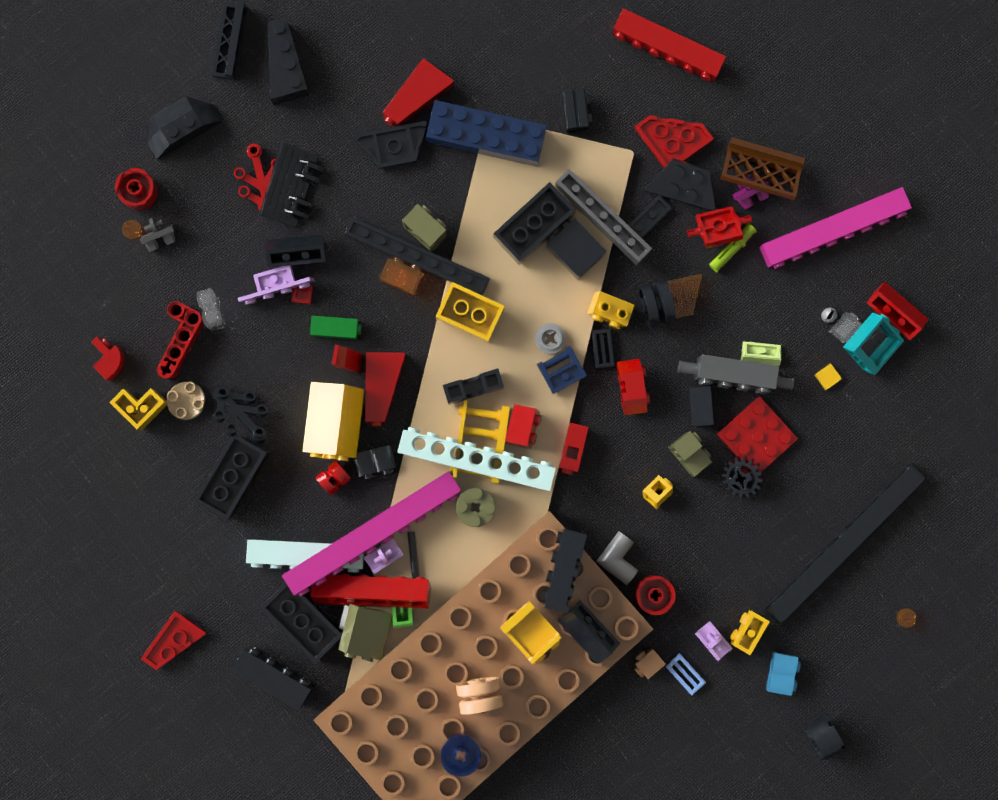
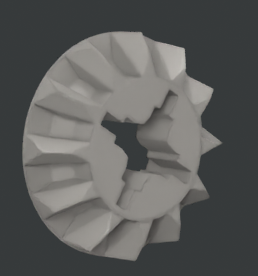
[535,323,566,354]

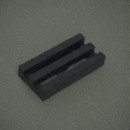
[591,329,615,369]

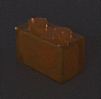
[379,257,424,296]

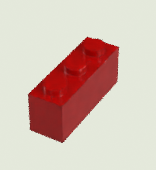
[867,281,928,340]

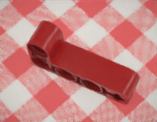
[157,301,205,380]

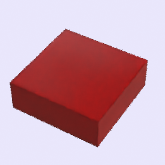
[291,285,313,305]

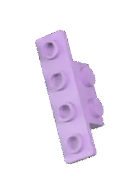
[238,265,315,305]

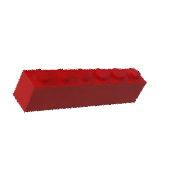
[612,8,726,82]
[311,574,431,609]

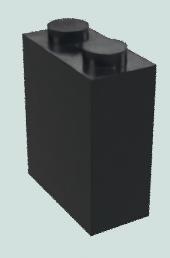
[546,218,607,280]

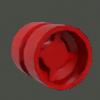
[315,460,352,496]

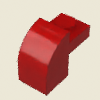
[91,337,125,382]

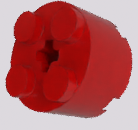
[115,168,158,210]
[634,575,676,615]

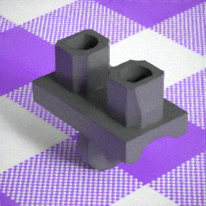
[140,218,176,252]

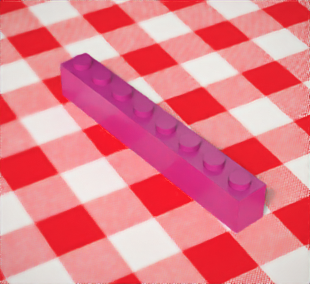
[759,187,912,269]

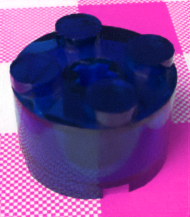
[441,732,481,777]

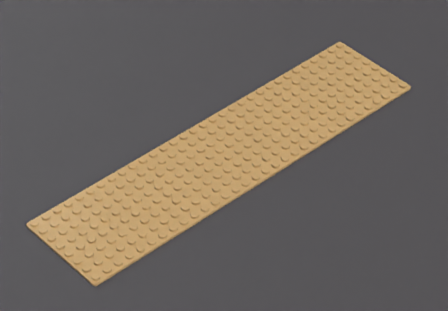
[345,130,634,691]

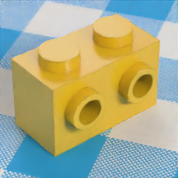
[587,291,634,329]
[730,610,770,655]

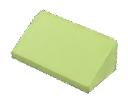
[741,341,781,366]

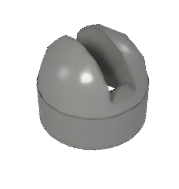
[821,308,837,323]

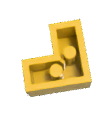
[109,388,168,431]

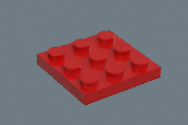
[716,396,798,470]

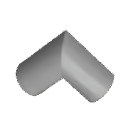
[596,531,638,585]

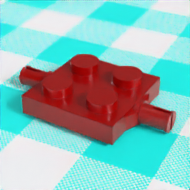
[687,206,752,249]

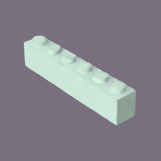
[246,539,365,572]

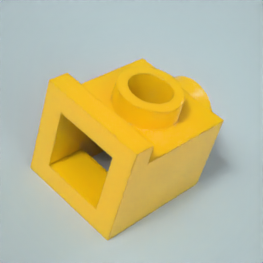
[643,475,673,509]

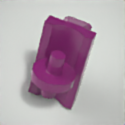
[732,176,770,209]

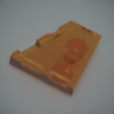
[667,274,702,319]

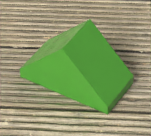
[392,607,414,628]

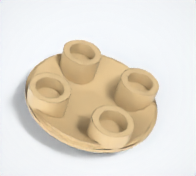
[167,382,205,420]

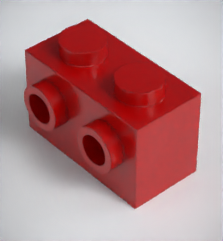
[505,404,541,449]

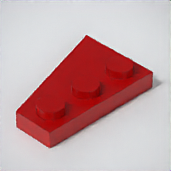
[141,611,207,670]

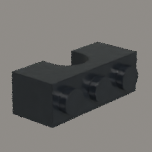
[443,368,504,405]

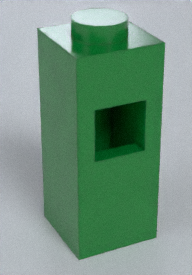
[310,316,362,340]

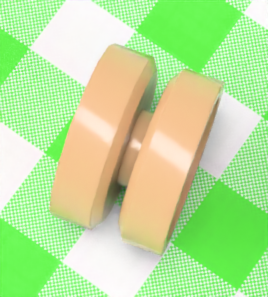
[456,677,504,714]

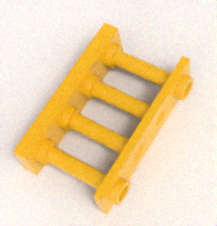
[450,400,510,484]

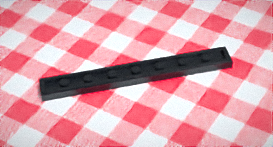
[344,217,490,296]

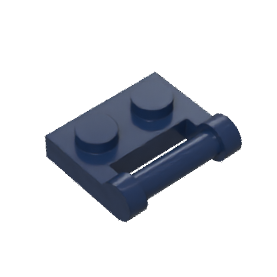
[536,346,587,394]

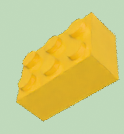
[436,282,505,343]

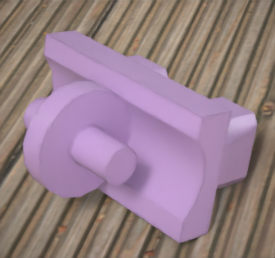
[364,539,404,574]
[695,621,733,661]

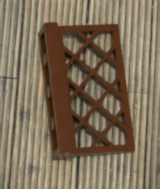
[721,137,805,200]

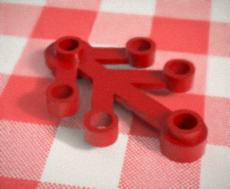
[234,144,276,211]

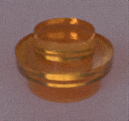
[122,220,142,239]
[896,608,916,628]

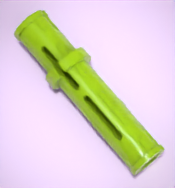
[709,223,757,273]

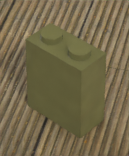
[338,604,392,662]

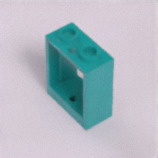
[843,313,904,375]

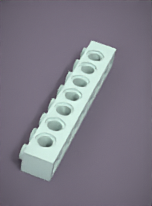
[397,427,556,491]

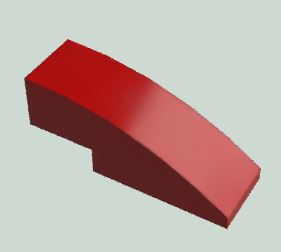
[332,345,363,373]

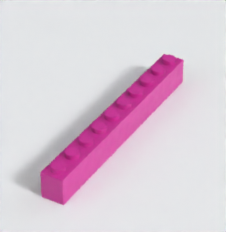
[282,471,461,597]

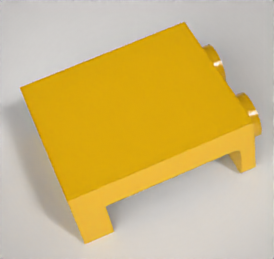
[500,601,562,664]

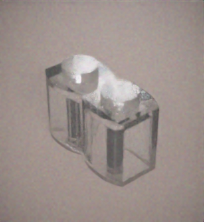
[197,288,225,331]

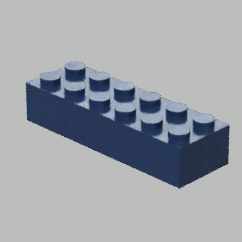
[426,100,547,167]

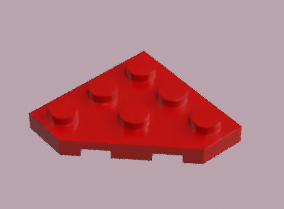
[634,115,714,168]

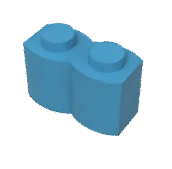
[766,652,801,696]

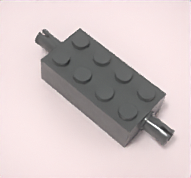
[678,354,794,395]

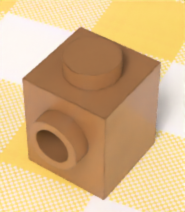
[634,648,665,679]

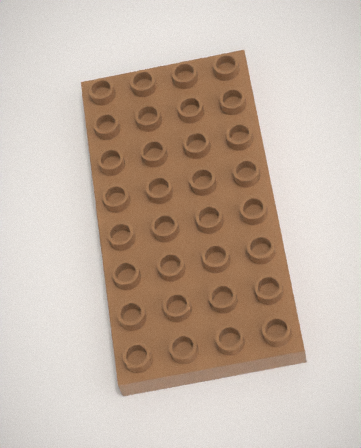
[314,511,653,800]

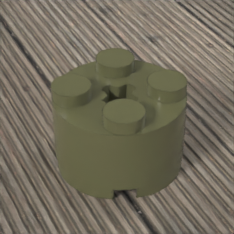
[456,488,495,527]

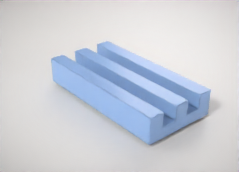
[665,653,706,695]

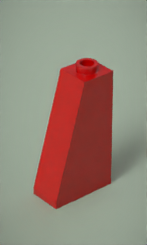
[383,58,454,127]
[365,352,405,426]

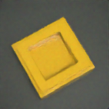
[814,363,842,390]

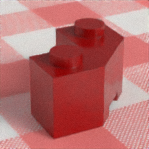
[617,359,650,415]

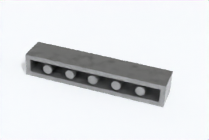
[555,169,652,266]

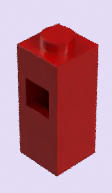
[558,423,589,475]

